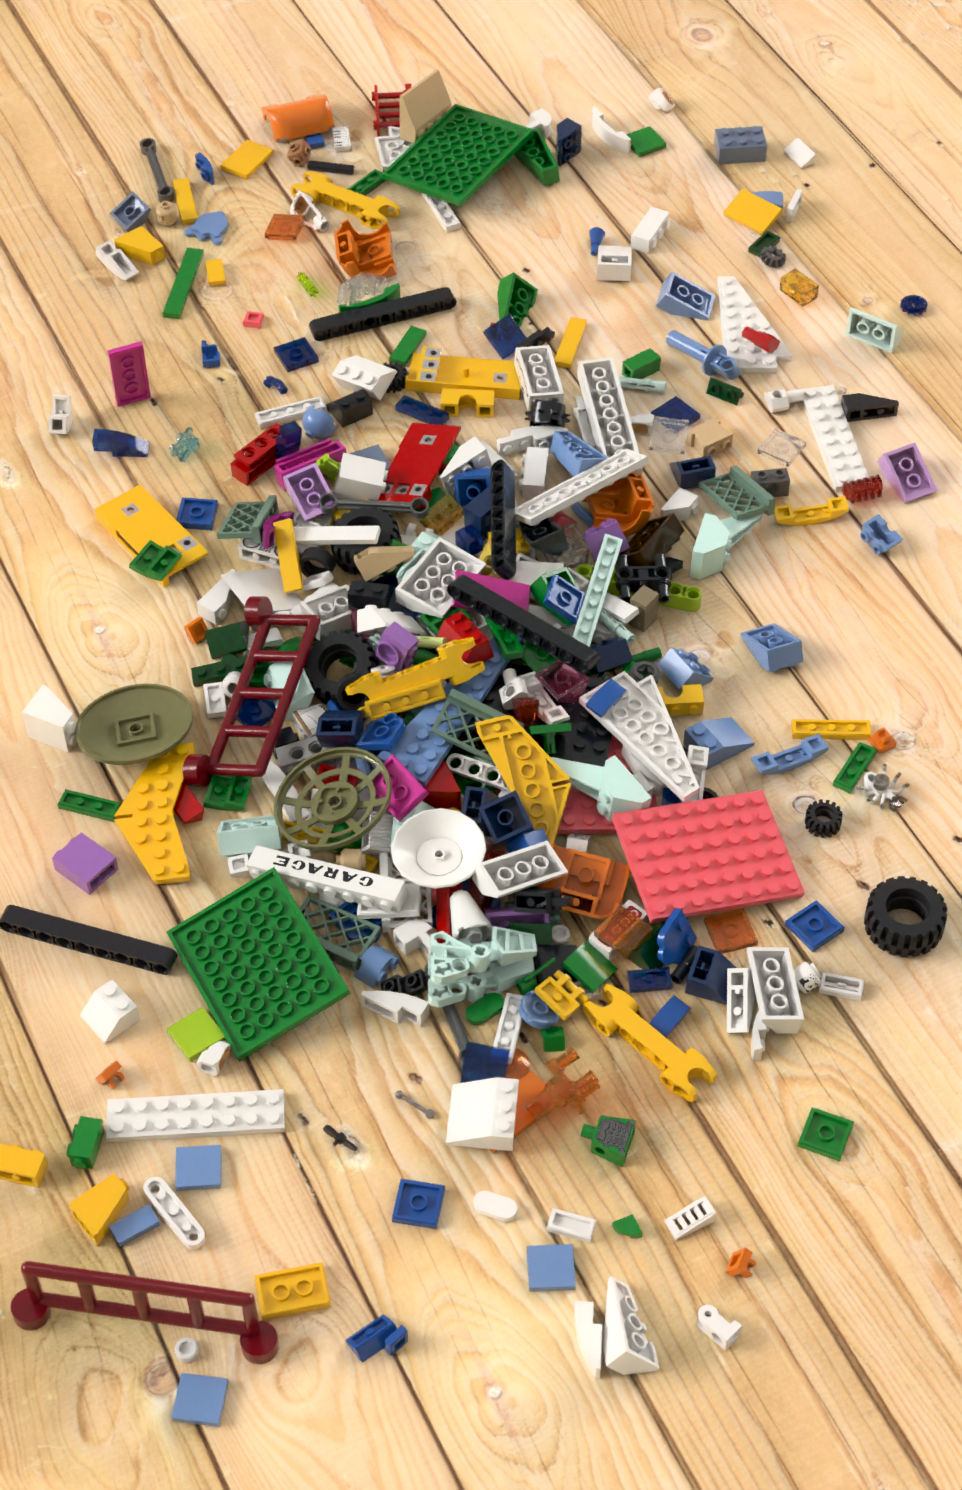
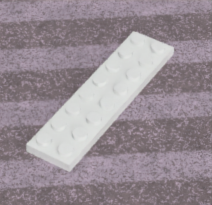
[802,385,871,492]
[515,448,649,526]
[106,1089,285,1143]

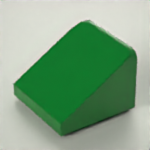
[541,1026,565,1052]

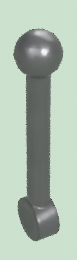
[395,1091,434,1119]

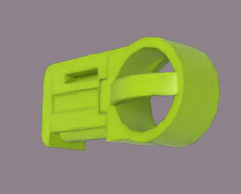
[316,454,340,482]

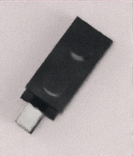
[516,327,555,348]

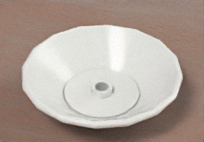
[391,808,486,889]

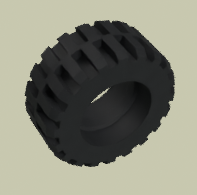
[330,506,402,576]
[304,630,379,705]
[864,876,948,958]

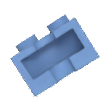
[860,514,903,555]
[354,944,400,989]

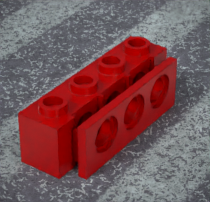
[230,422,297,486]

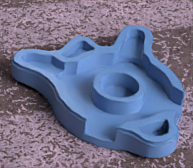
[185,211,228,246]

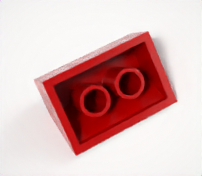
[436,611,494,664]

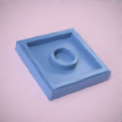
[175,1145,221,1191]
[527,1244,576,1292]
[171,1373,229,1427]

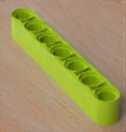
[576,564,702,612]

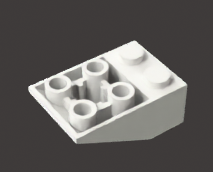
[597,245,632,281]
[440,437,492,500]

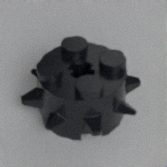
[525,398,571,428]

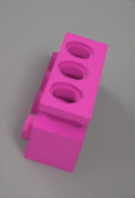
[274,438,347,492]

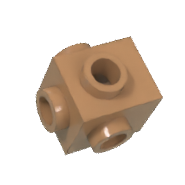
[287,138,312,167]

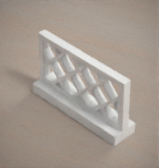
[379,853,432,933]

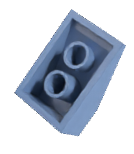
[656,272,715,320]
[741,623,803,672]
[683,717,755,770]

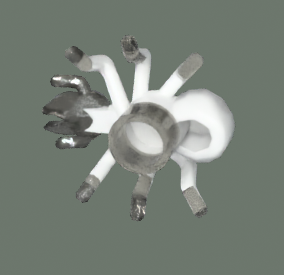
[856,764,910,812]

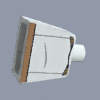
[292,704,327,739]

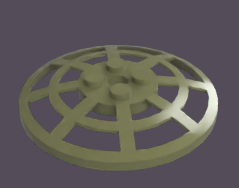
[274,747,392,851]

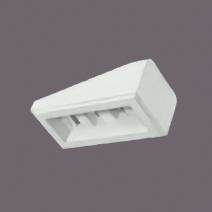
[665,1196,716,1240]

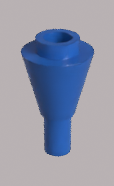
[589,227,605,256]

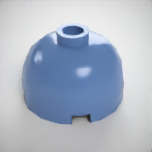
[302,405,338,440]

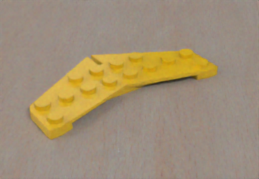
[475,715,572,845]
[114,742,195,884]

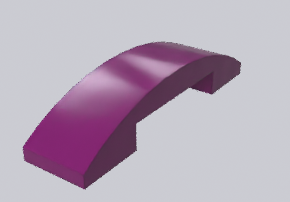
[262,511,294,549]

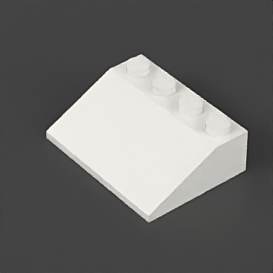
[395,537,486,618]

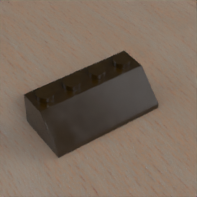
[616,513,685,566]

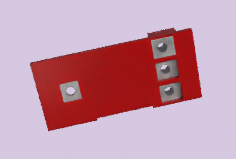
[377,423,461,509]

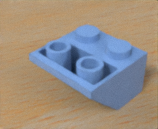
[657,647,714,690]

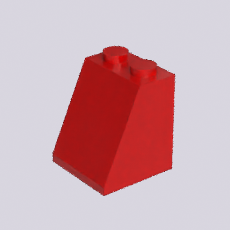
[422,762,461,811]

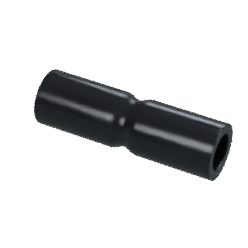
[670,945,698,984]

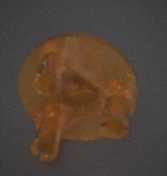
[524,1047,600,1121]

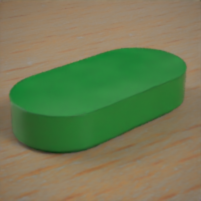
[466,992,504,1025]

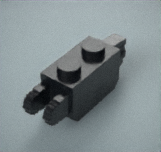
[504,887,573,914]

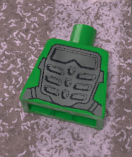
[581,1115,636,1167]

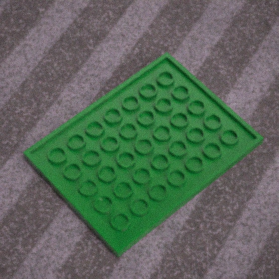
[382,104,534,207]
[166,867,351,1062]

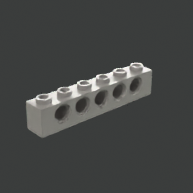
[275,719,372,776]

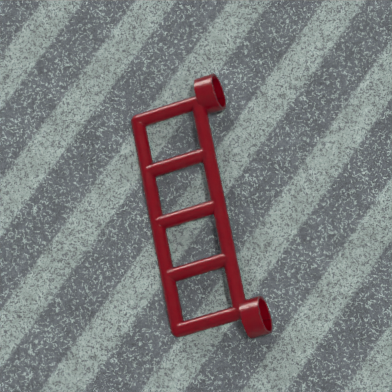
[183,596,321,787]
[11,1261,279,1364]

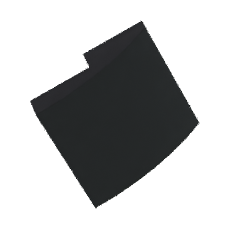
[533,944,578,985]

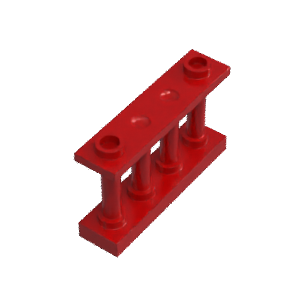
[371,84,412,136]

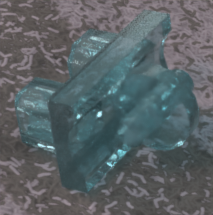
[168,427,200,462]

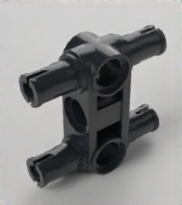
[615,553,671,604]

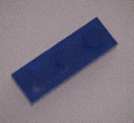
[395,395,449,425]

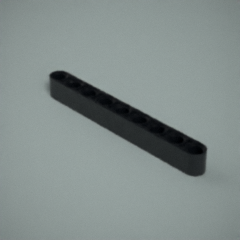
[309,287,457,341]
[491,459,516,580]
[447,575,600,674]
[0,905,178,975]

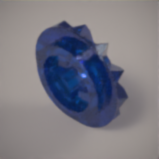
[900,295,928,316]

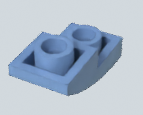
[751,191,783,208]

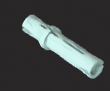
[618,377,666,393]
[598,609,635,645]

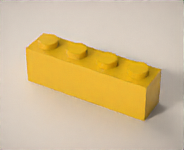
[0,1143,48,1188]

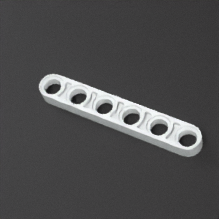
[446,753,554,793]

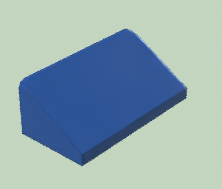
[345,1314,397,1362]

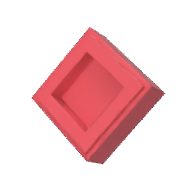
[243,311,264,329]

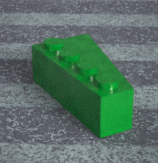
[514,128,560,186]

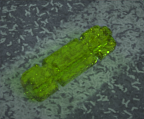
[297,272,319,297]

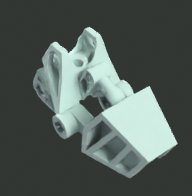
[428,926,537,1008]

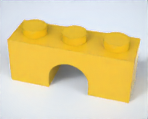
[441,389,494,418]
[658,684,704,717]

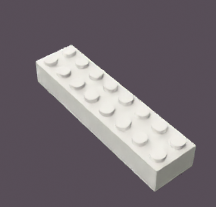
[577,357,643,475]

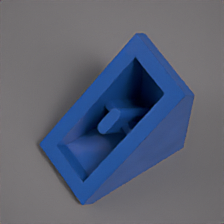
[506,829,550,853]

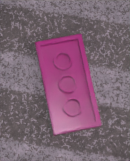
[107,341,151,407]
[452,570,530,611]

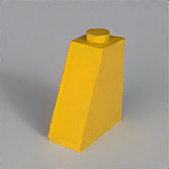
[114,226,165,265]
[69,1173,130,1246]

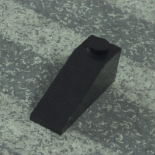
[841,393,899,422]

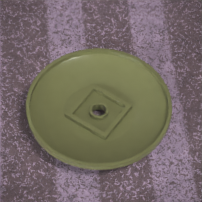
[75,684,193,765]

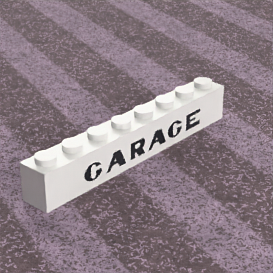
[246,845,408,913]

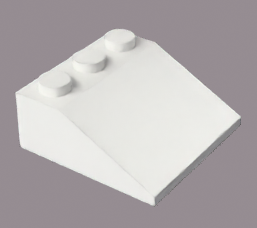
[446,1077,519,1151]

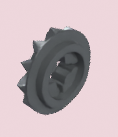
[760,245,786,268]
[630,661,661,684]

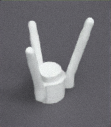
[295,194,330,232]

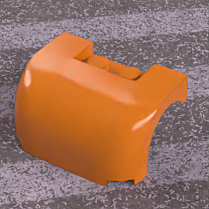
[261,94,335,141]
[334,220,397,283]
[582,472,655,537]
[537,843,631,919]

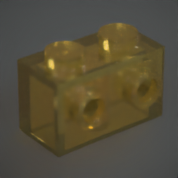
[779,269,819,307]
[420,493,464,535]

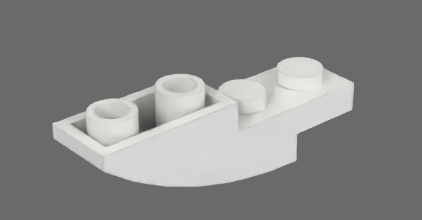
[497,426,568,457]

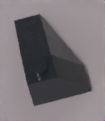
[519,518,569,556]

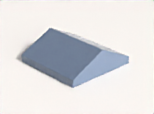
[110,191,151,232]

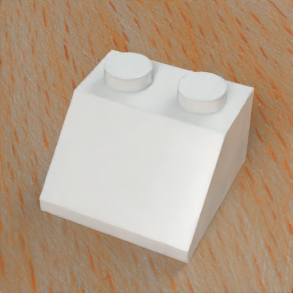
[80,980,140,1044]

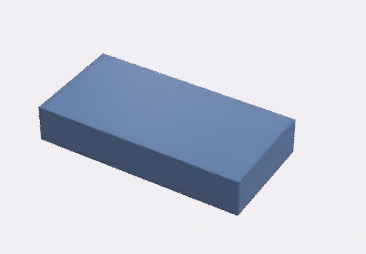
[109,1204,160,1247]

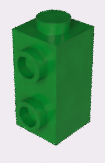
[622,348,661,379]
[67,1116,105,1169]

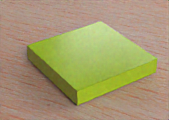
[166,1007,226,1062]

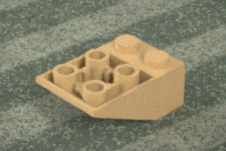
[354,546,416,582]

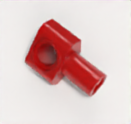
[741,326,780,353]

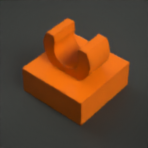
[184,617,208,644]
[868,727,897,754]
[95,1060,125,1089]
[725,1247,756,1278]

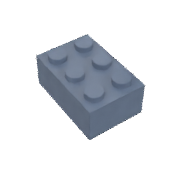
[714,126,767,164]

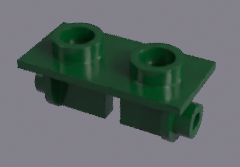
[706,377,744,406]

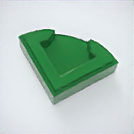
[612,1214,642,1238]

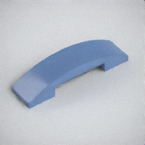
[751,734,829,775]

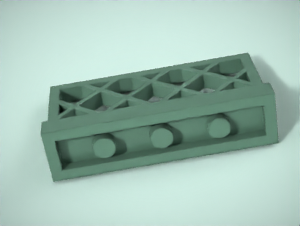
[699,465,775,520]
[217,495,279,544]
[430,688,524,765]
[300,895,381,972]

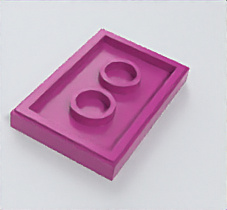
[367,754,430,822]

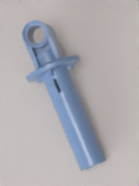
[666,330,740,380]

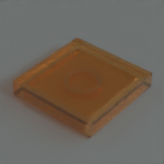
[264,214,306,240]
[594,905,653,958]
[704,908,758,954]

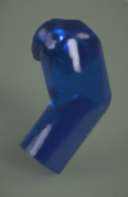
[263,376,288,394]

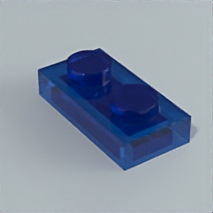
[627,967,672,993]

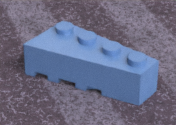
[550,431,608,477]

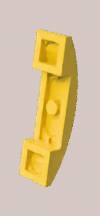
[774,496,849,526]

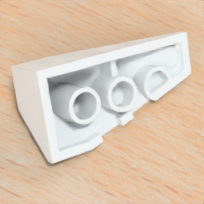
[603,1276,659,1375]

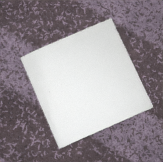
[220,568,302,611]

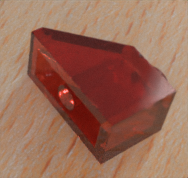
[512,697,539,727]

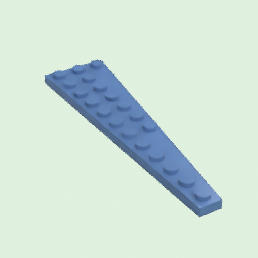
[372,635,523,787]

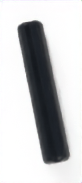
[307,160,354,175]

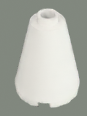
[450,890,493,943]

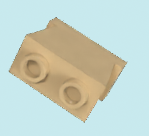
[686,417,733,457]

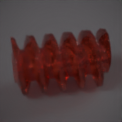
[842,475,883,504]

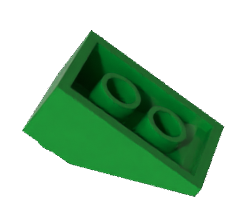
[530,567,580,626]

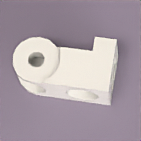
[697,1305,742,1351]

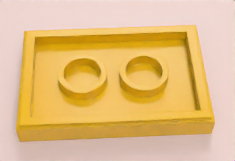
[220,139,274,180]
[723,189,782,235]
[254,1262,331,1321]

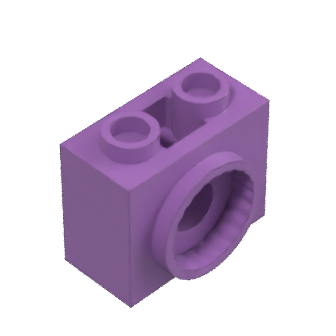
[582,518,630,563]
[375,621,419,672]

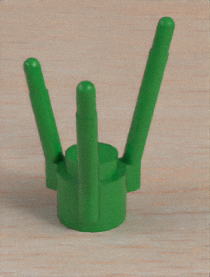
[516,958,556,995]

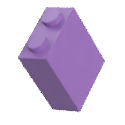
[52,832,119,895]

